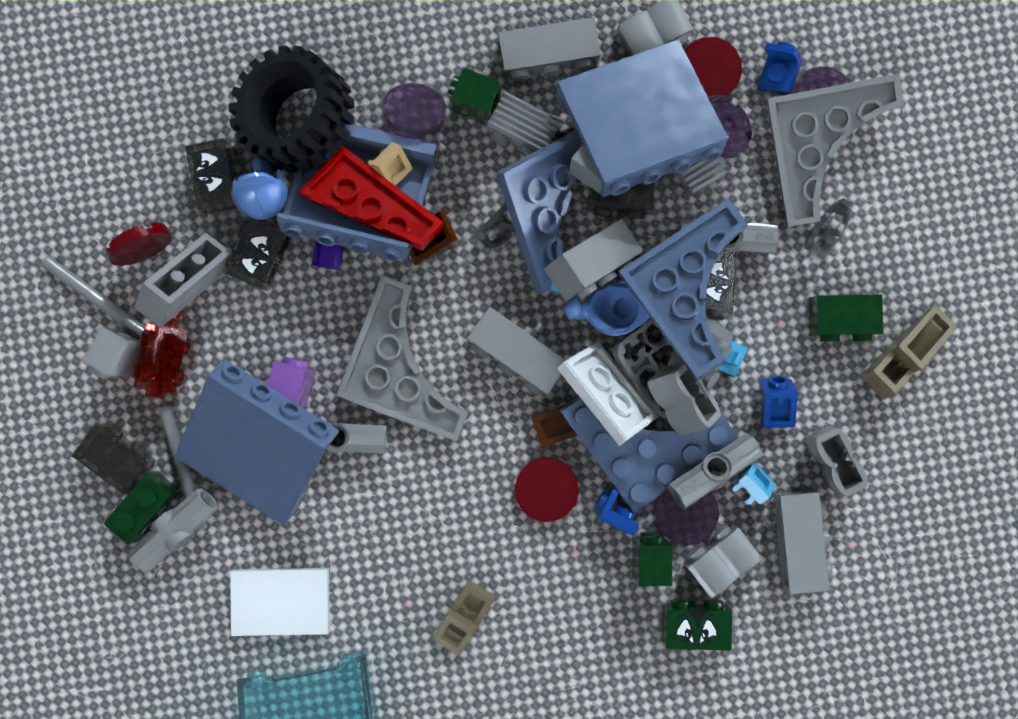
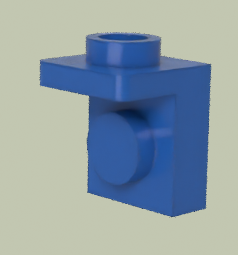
[757,42,802,95]
[759,376,798,428]
[595,487,640,536]

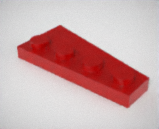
[299,146,444,251]

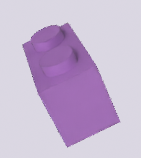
[267,357,316,408]

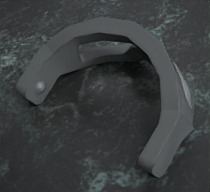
[804,198,853,258]
[474,203,515,248]

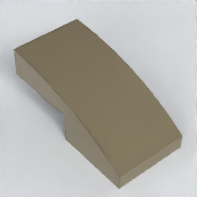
[432,580,496,656]

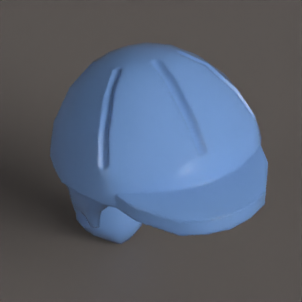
[231,156,288,220]
[563,281,651,336]

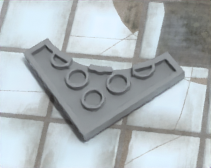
[766,74,904,227]
[336,275,469,442]

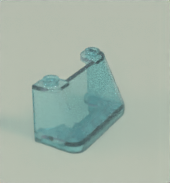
[237,652,380,719]

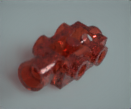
[133,307,190,399]

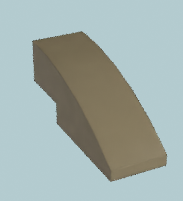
[861,304,958,400]

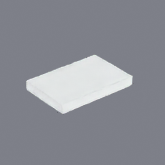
[557,342,659,446]
[230,568,330,636]

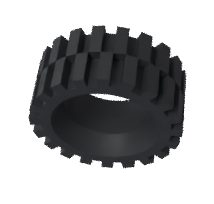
[228,45,355,173]

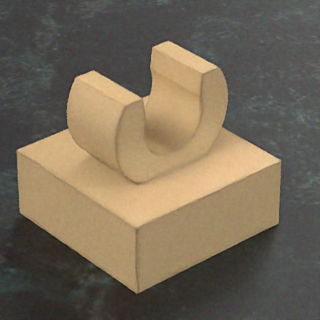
[368,142,413,186]

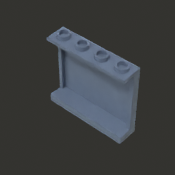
[556,39,728,197]
[277,114,437,261]
[174,359,339,526]

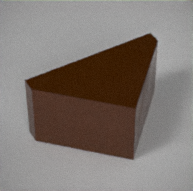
[410,210,460,266]

